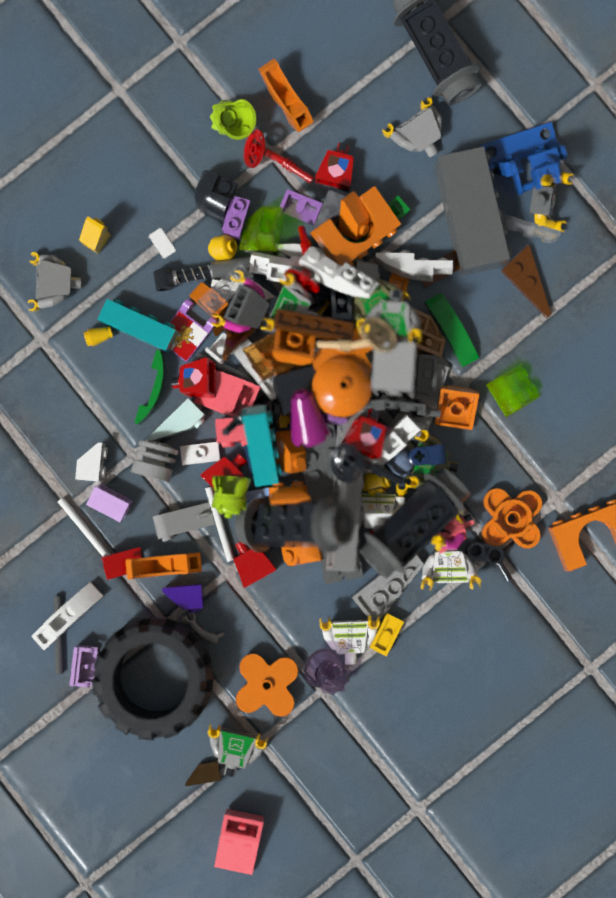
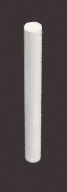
[205,487,234,562]
[58,497,111,557]

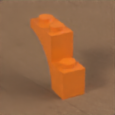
[258,59,314,133]
[126,552,202,579]

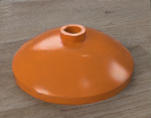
[312,357,372,417]

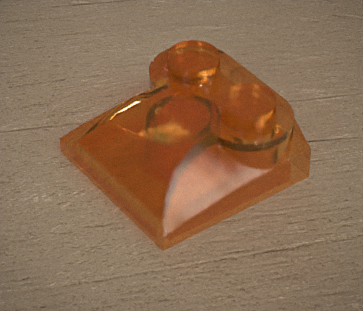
[243,332,296,381]

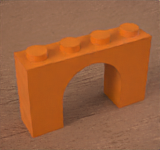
[310,186,401,266]
[548,499,616,572]

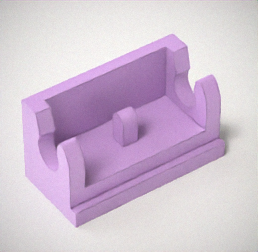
[86,483,134,522]
[69,645,99,687]

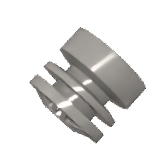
[131,440,178,482]

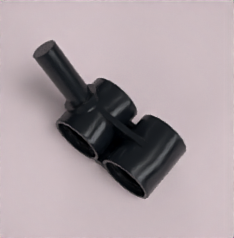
[466,541,512,582]

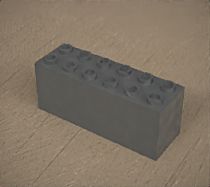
[434,146,512,277]

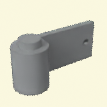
[153,502,215,542]

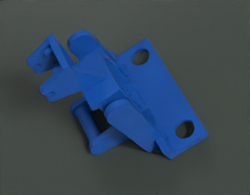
[479,122,567,196]

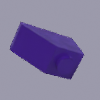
[162,584,204,613]

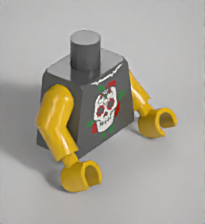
[530,172,574,232]

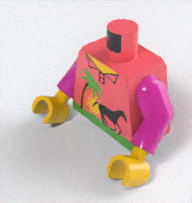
[431,514,474,554]

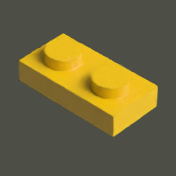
[369,613,404,657]

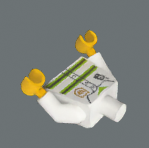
[359,483,408,532]
[420,550,481,591]
[319,615,380,665]

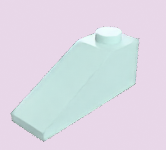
[147,399,205,441]

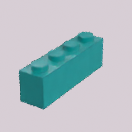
[97,298,179,353]
[242,405,282,487]

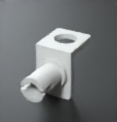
[205,333,226,365]

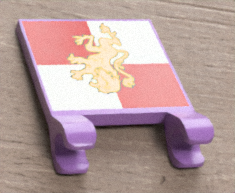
[169,299,217,362]

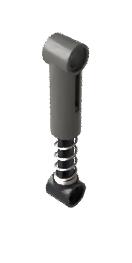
[153,250,276,292]

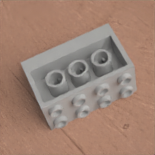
[372,339,418,400]

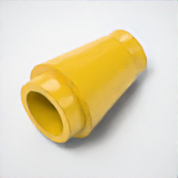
[83,326,113,347]

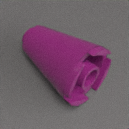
[291,389,331,447]

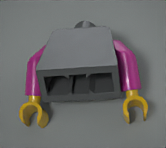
[210,270,270,333]

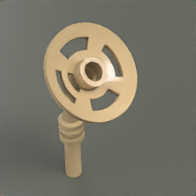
[317,317,396,353]

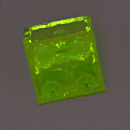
[239,206,284,252]
[486,364,540,417]

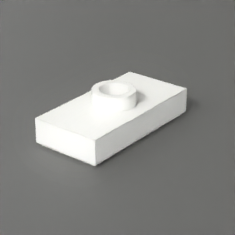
[180,442,220,465]

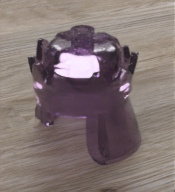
[304,649,351,695]

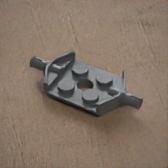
[363,395,441,418]

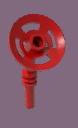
[244,129,314,184]
[284,226,320,293]

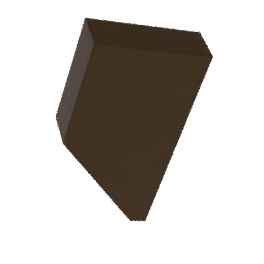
[185,760,221,787]

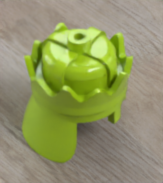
[210,99,256,140]
[211,475,251,518]

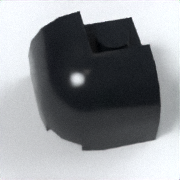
[194,170,238,223]

